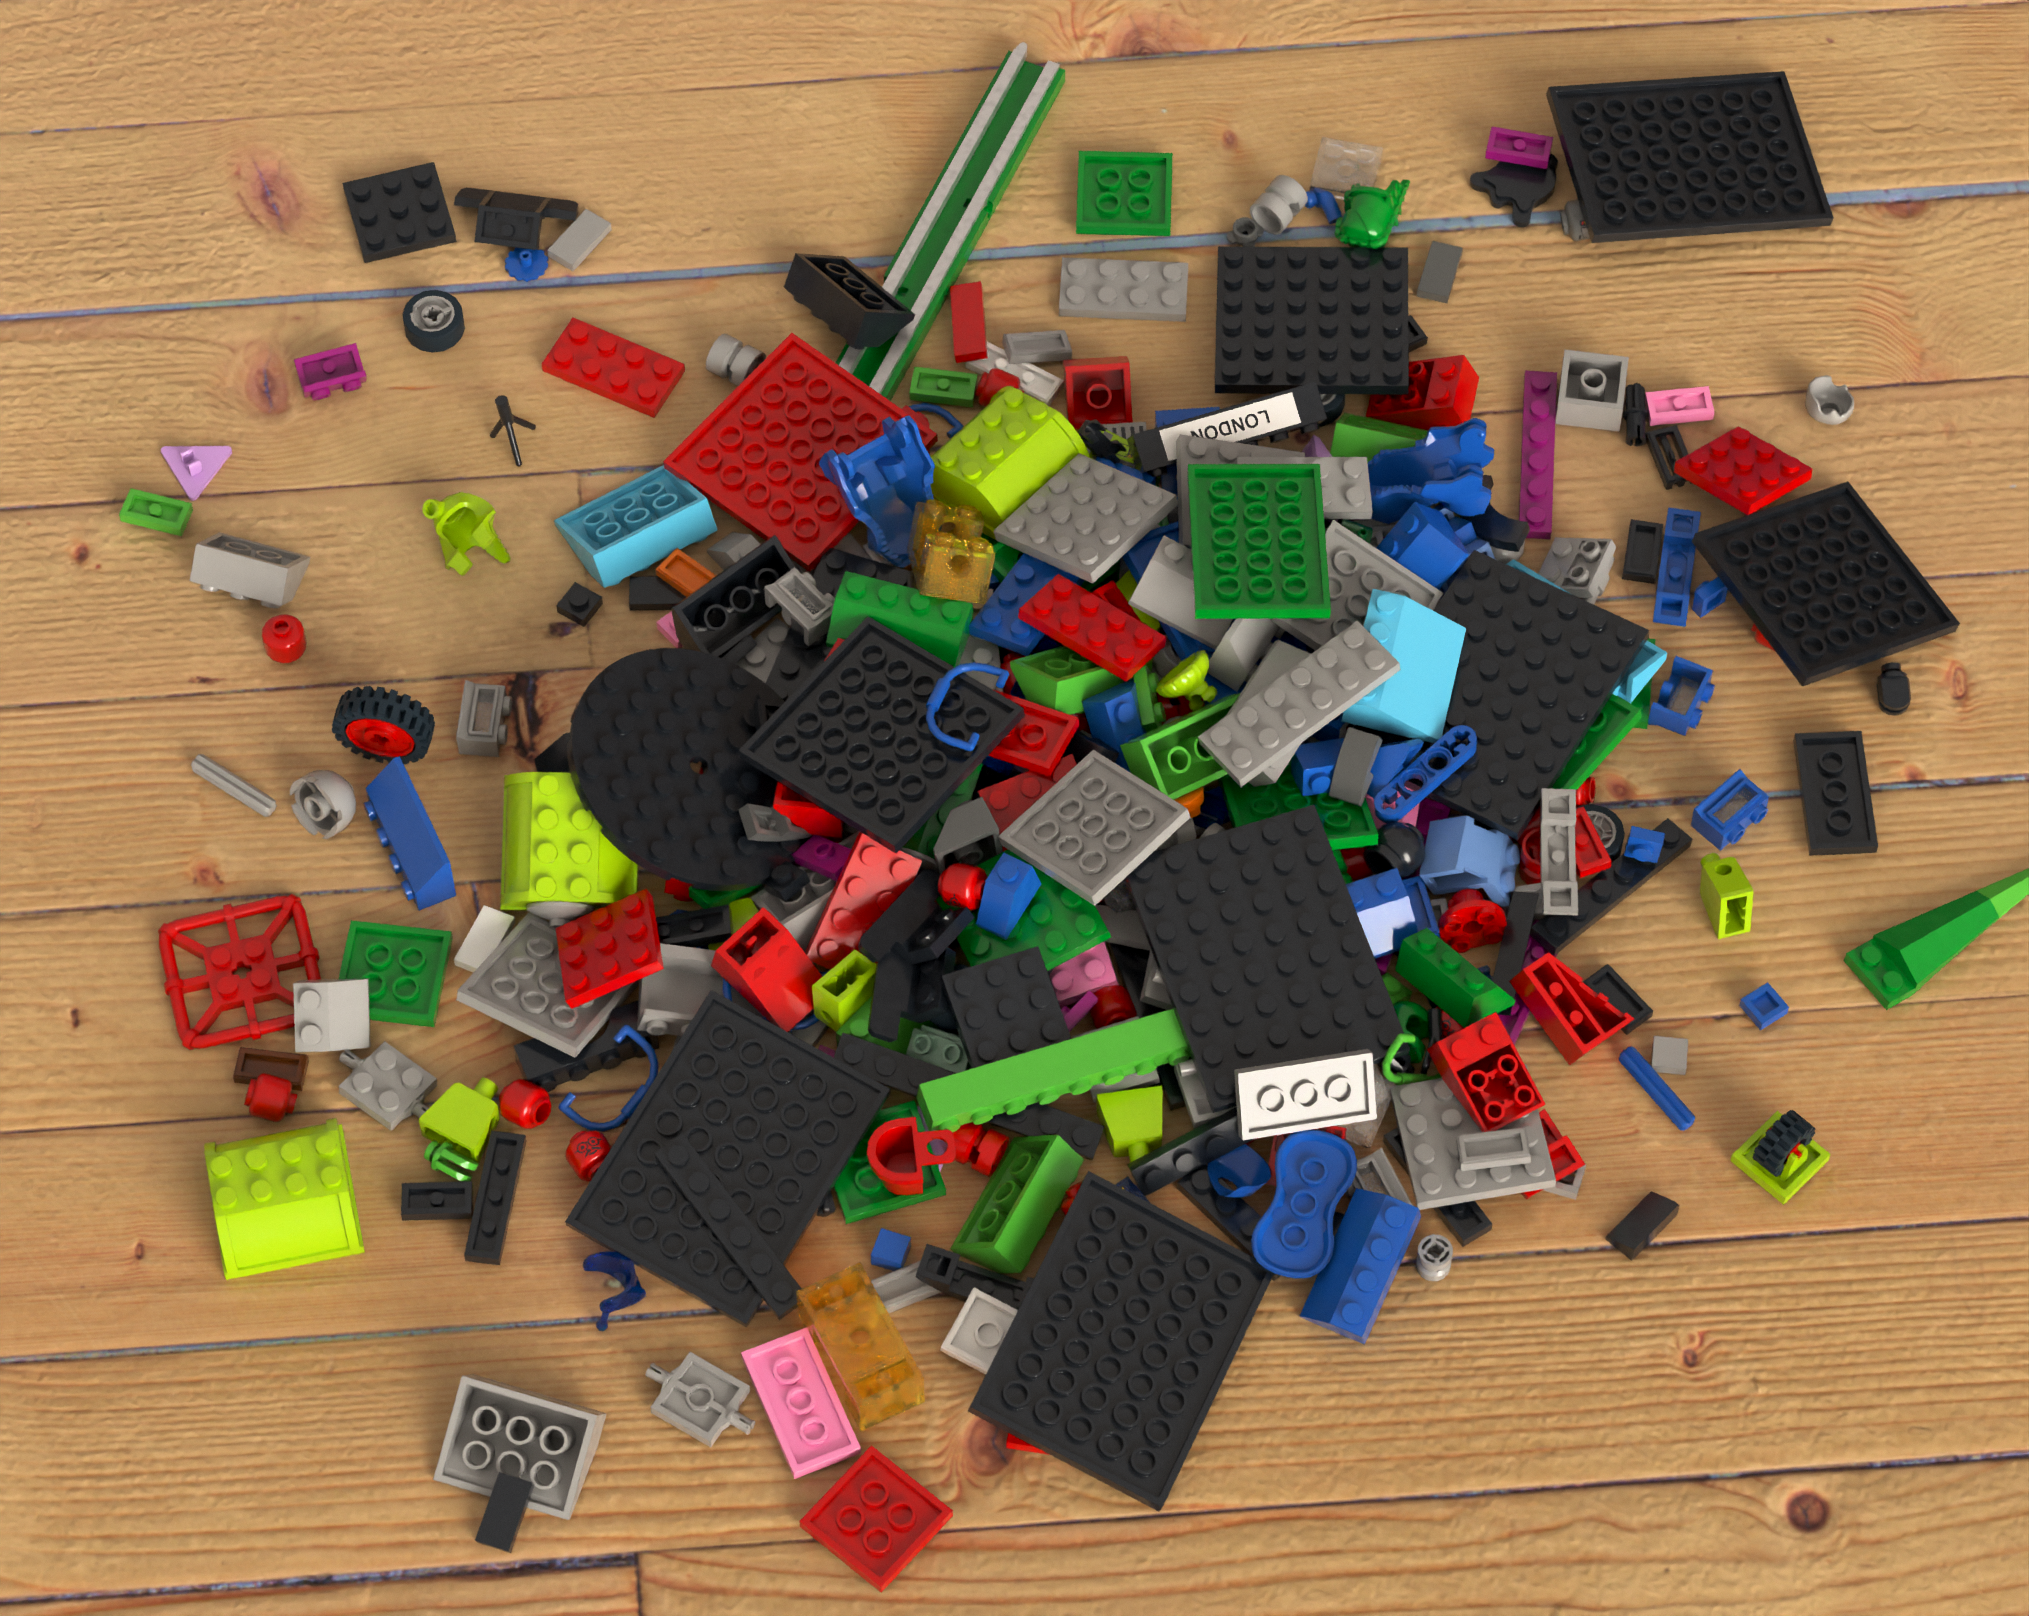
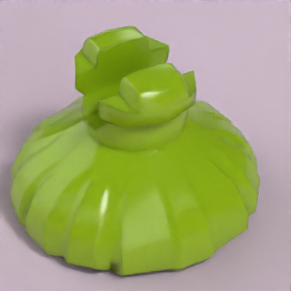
[1156,650,1218,711]

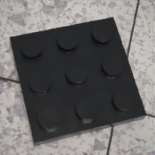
[342,162,457,263]
[939,946,1071,1069]

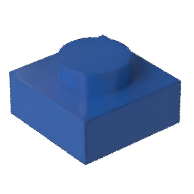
[1692,577,1728,618]
[1624,826,1665,863]
[1739,982,1789,1031]

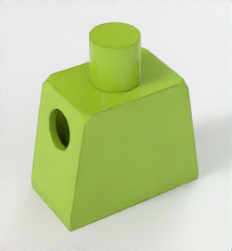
[1700,853,1754,939]
[812,950,876,1032]
[419,1077,500,1163]
[1096,1085,1163,1163]

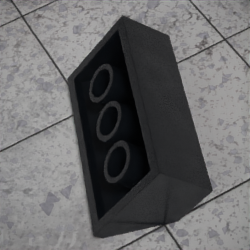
[784,253,915,350]
[671,535,803,657]

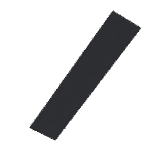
[1492,891,1539,1016]

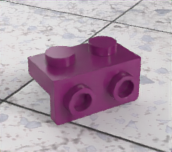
[294,343,367,400]

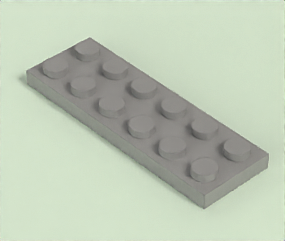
[1198,621,1401,787]

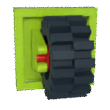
[1731,1110,1831,1205]

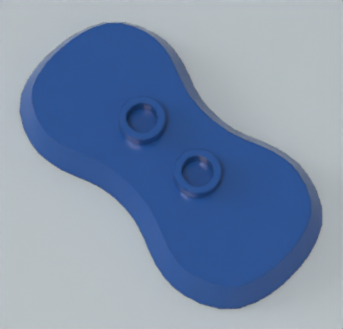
[1251,1130,1357,1278]

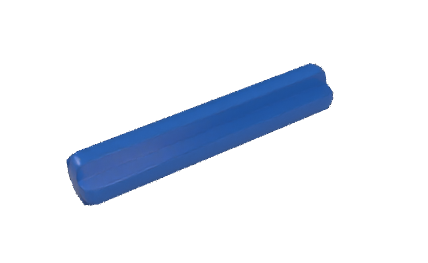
[1619,1046,1695,1131]

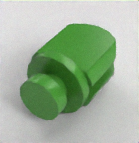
[424,1140,479,1181]

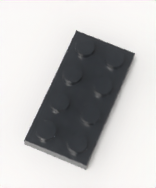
[1793,731,1878,856]

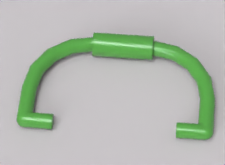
[1382,1033,1442,1086]

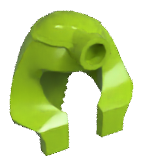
[422,492,511,576]

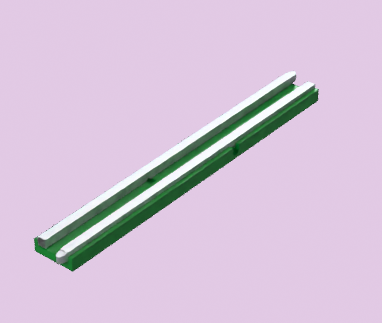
[836,42,1065,401]

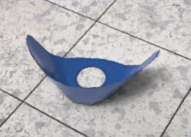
[1207,1144,1271,1197]

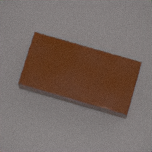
[233,1047,309,1091]

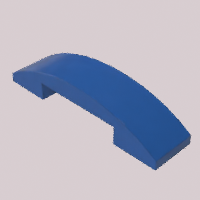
[1653,507,1701,627]

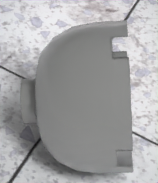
[290,770,356,839]

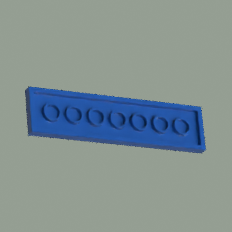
[969,457,1156,656]

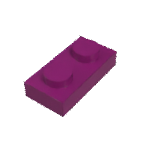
[1485,126,1553,169]

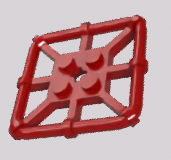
[158,894,321,1050]

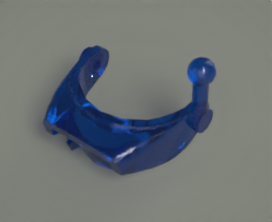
[583,1251,646,1331]

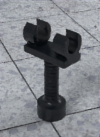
[1078,419,1127,464]

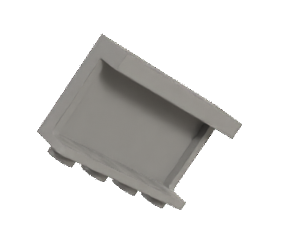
[637,943,765,1036]

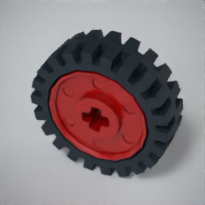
[332,686,435,764]

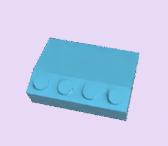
[554,465,718,588]
[1341,589,1466,743]

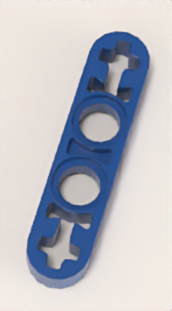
[1374,725,1477,823]

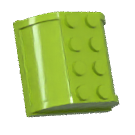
[930,386,1093,540]
[500,772,638,912]
[204,1118,365,1280]

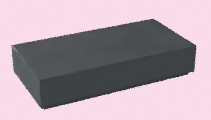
[1417,241,1463,303]

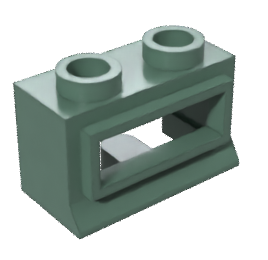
[906,1025,971,1073]

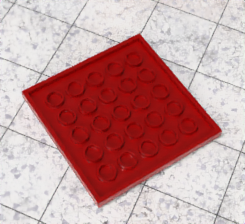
[663,333,938,572]

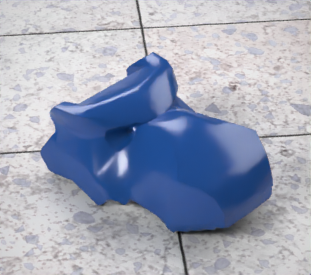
[819,415,944,568]
[1368,418,1494,524]

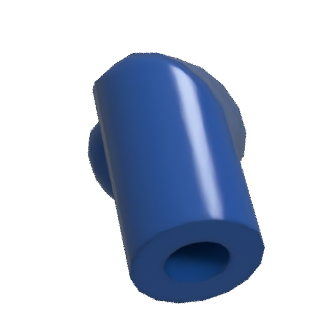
[1305,187,1343,224]

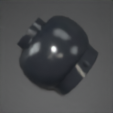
[1363,821,1425,878]

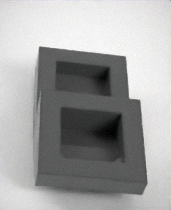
[1329,727,1383,806]
[739,803,811,842]

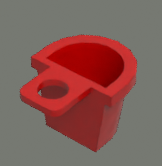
[867,1117,956,1195]

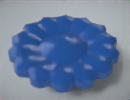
[505,248,548,282]

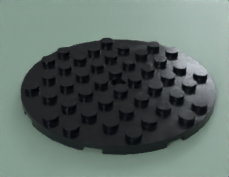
[567,648,813,891]

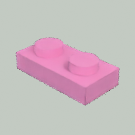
[1645,386,1715,426]

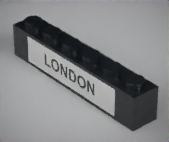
[1127,382,1327,477]

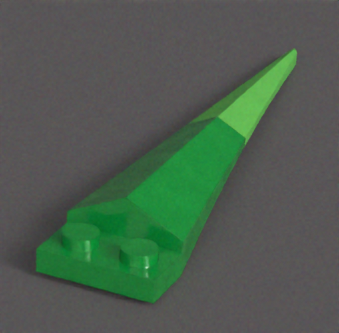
[1844,868,2029,1010]

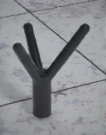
[490,395,536,467]
[1420,1008,1444,1075]

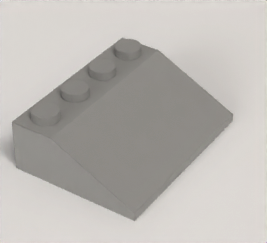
[433,1374,607,1520]

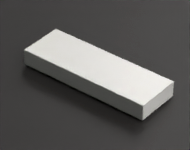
[966,342,1064,406]

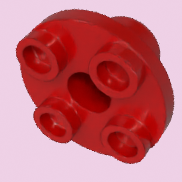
[1438,889,1507,953]

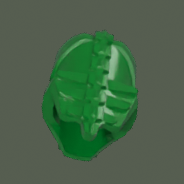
[1334,179,1410,249]

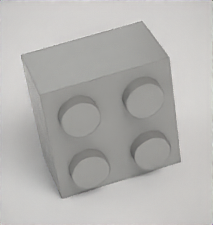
[1555,349,1629,432]

